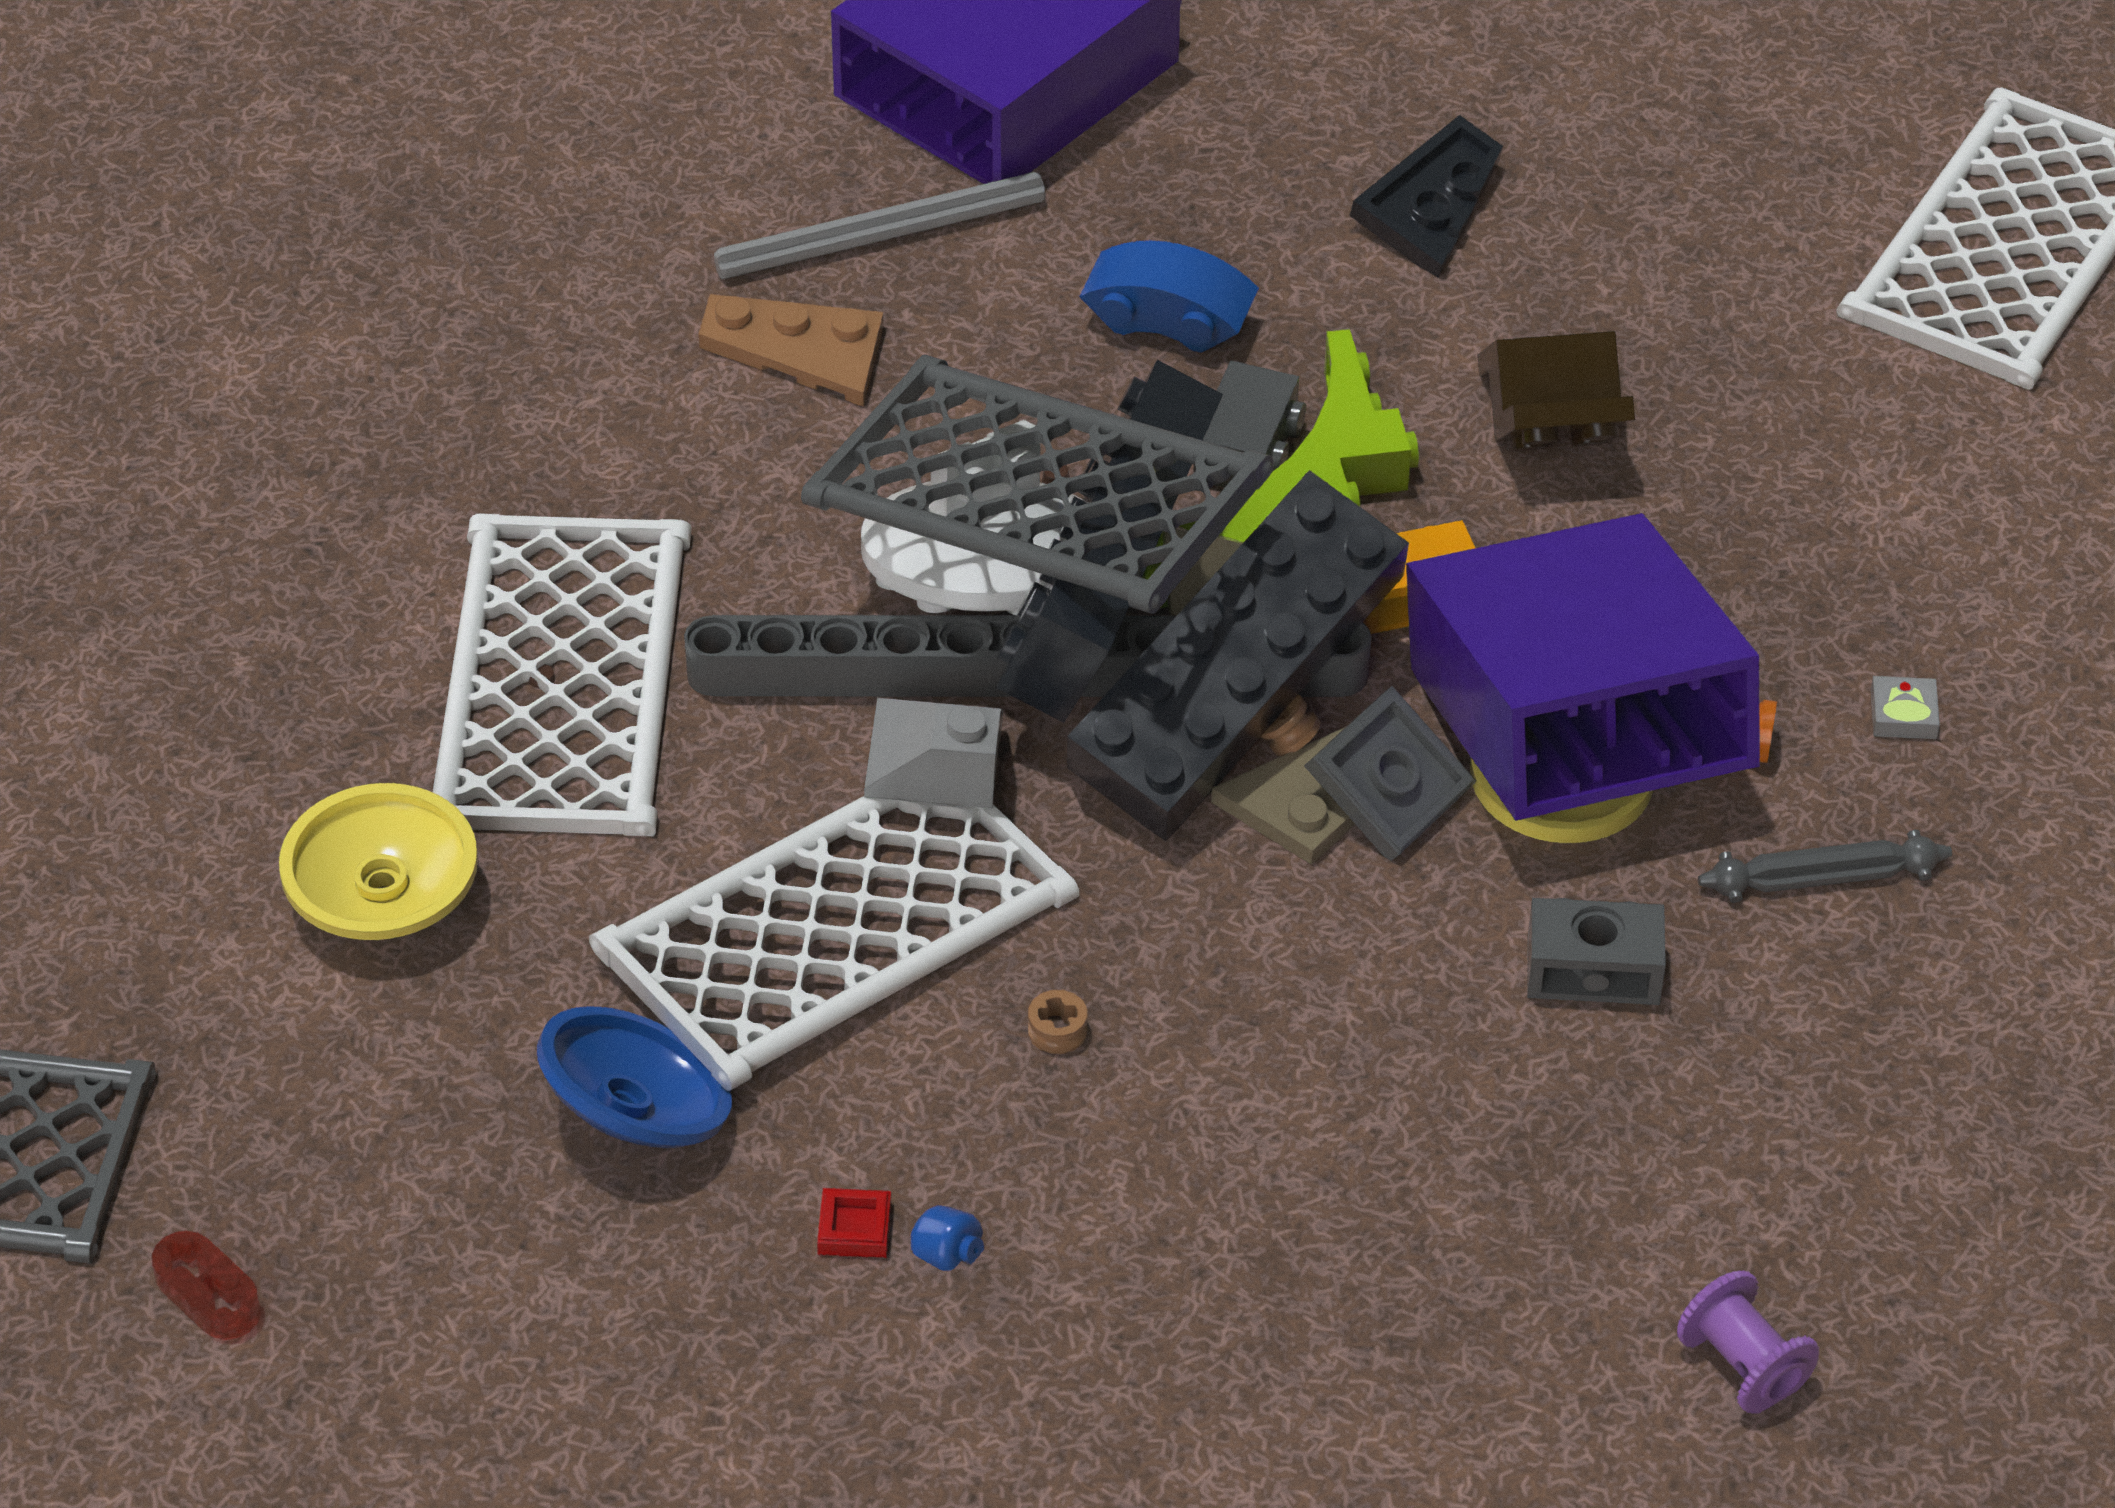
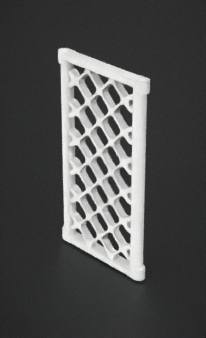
[1836,88,2115,390]
[433,514,692,836]
[589,796,1079,1091]

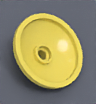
[279,783,478,940]

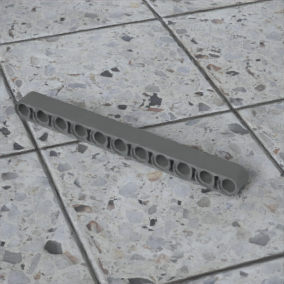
[684,615,1371,697]

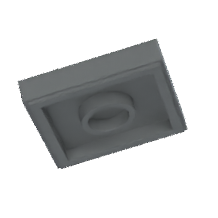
[1304,686,1476,861]

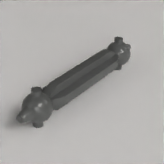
[1698,829,1952,903]

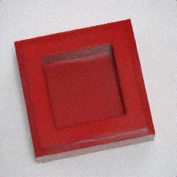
[817,1188,892,1258]

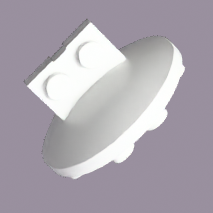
[861,420,1082,616]

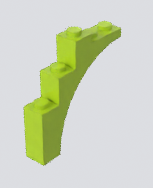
[1142,329,1419,608]

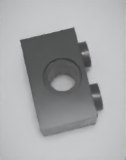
[1527,898,1665,1005]

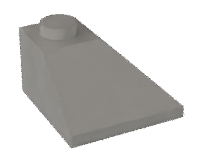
[864,698,1003,808]

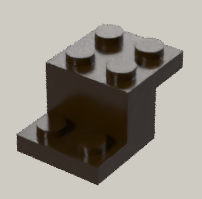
[1477,331,1635,451]

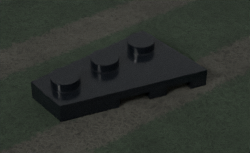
[1349,115,1503,278]

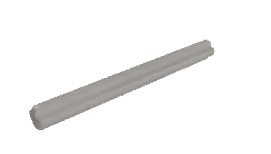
[714,172,1046,279]

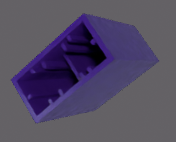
[831,0,1182,184]
[1406,513,1760,821]

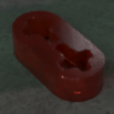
[151,1230,261,1340]

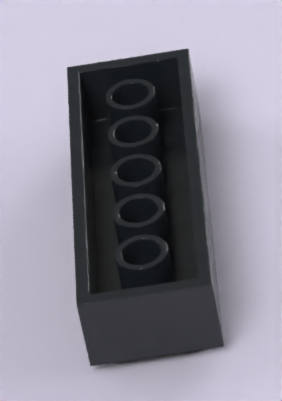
[996,360,1223,723]
[1067,470,1409,841]

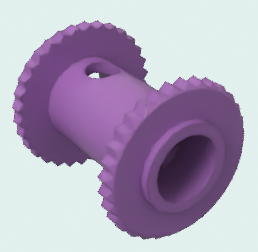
[1677,1271,1819,1414]

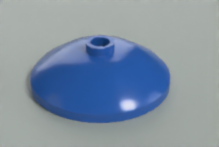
[537,1006,732,1148]

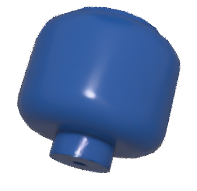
[910,1205,984,1271]

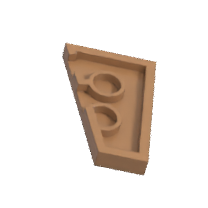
[699,294,884,407]

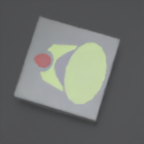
[1870,676,1940,739]

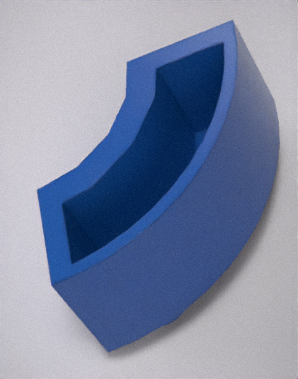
[1079,241,1259,353]

